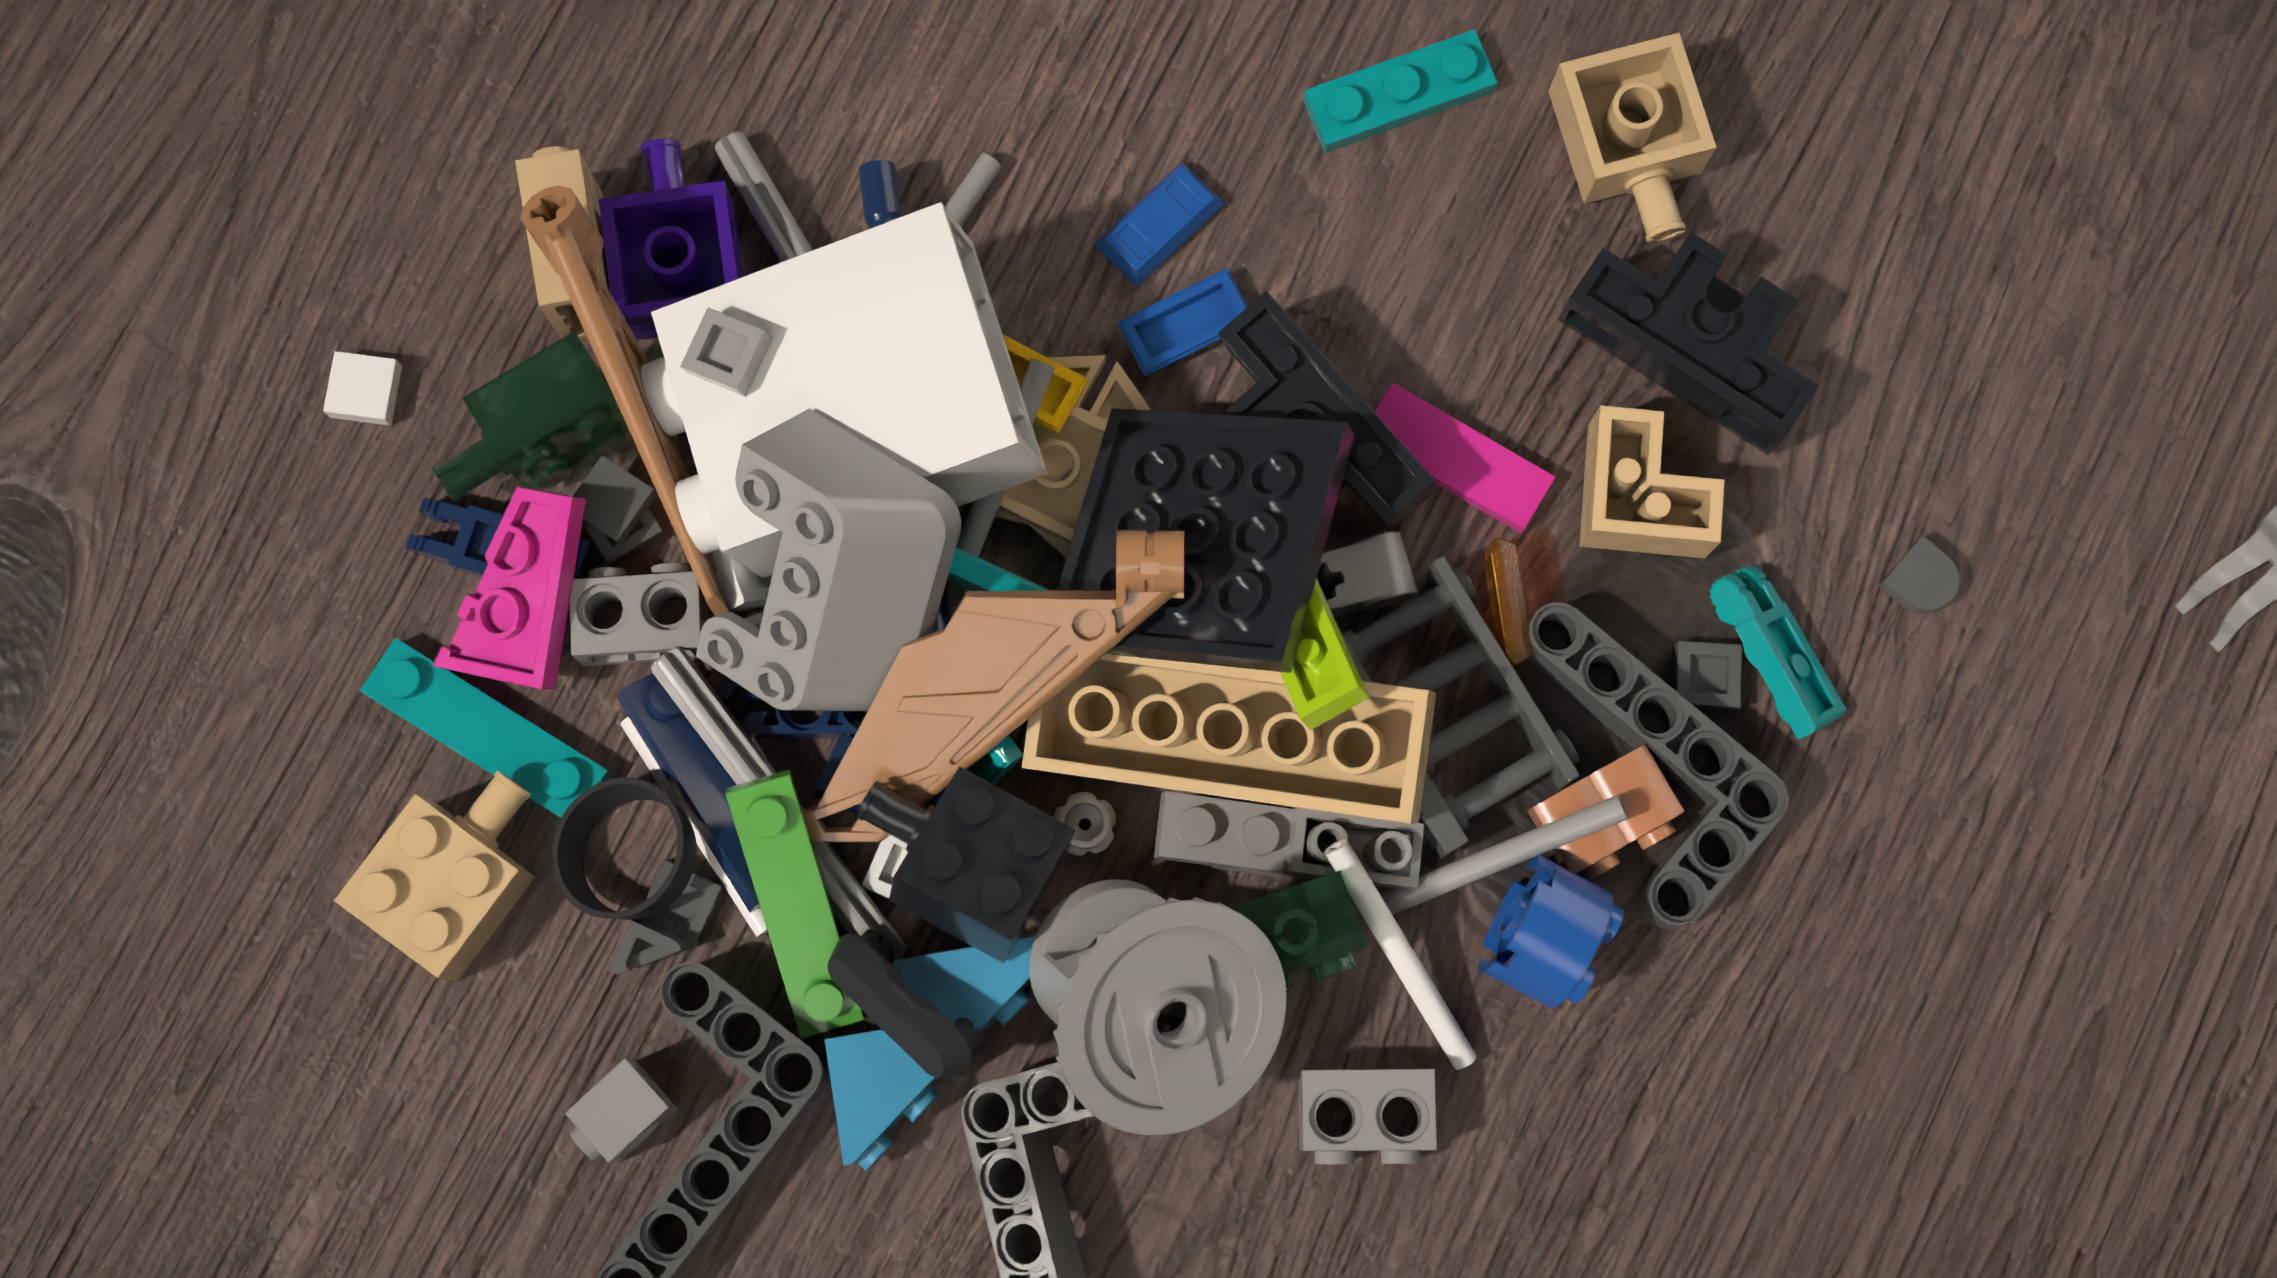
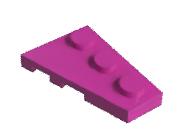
[433,487,586,690]

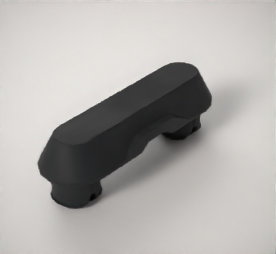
[827,930,985,1078]

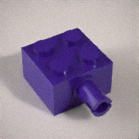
[598,138,744,340]

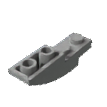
[1154,791,1424,889]

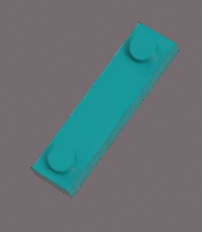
[359,638,612,818]

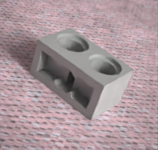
[570,563,709,666]
[1298,1069,1437,1164]

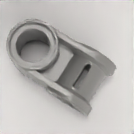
[1317,532,1418,618]

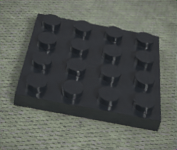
[1057,408,1355,673]

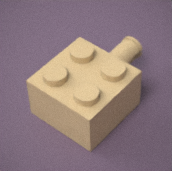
[1548,33,1717,244]
[334,770,536,981]

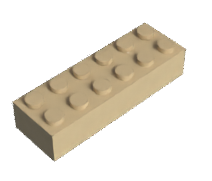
[1022,653,1436,824]

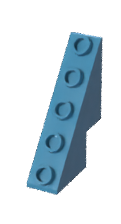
[825,936,1036,1172]

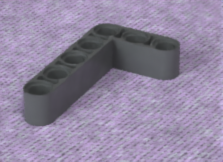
[1521,602,1789,931]
[597,962,829,1278]
[961,1062,1095,1278]

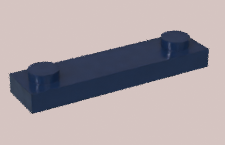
[617,673,760,913]

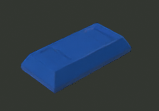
[1094,161,1225,287]
[1117,268,1248,377]

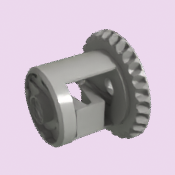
[1029,879,1286,1136]

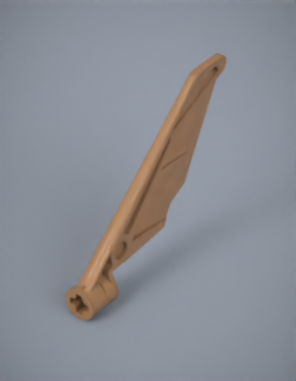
[521,185,743,618]
[803,530,1184,842]

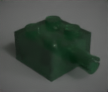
[432,331,630,502]
[1231,870,1367,993]

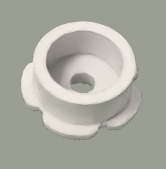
[1053,792,1116,856]

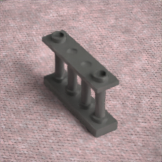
[1338,556,1579,861]

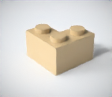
[1579,405,1725,558]

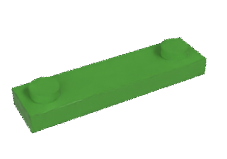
[725,770,864,1038]

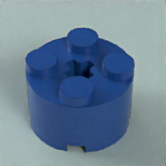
[1478,855,1624,1009]

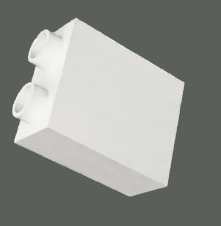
[641,202,1047,578]

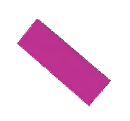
[1375,383,1555,534]

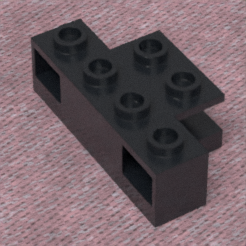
[1558,232,1819,455]
[1218,290,1436,532]

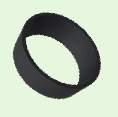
[552,777,697,920]

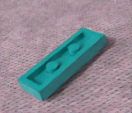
[1303,29,1498,153]

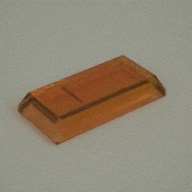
[1483,537,1533,670]

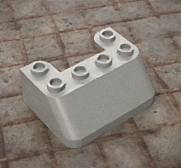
[696,409,961,711]

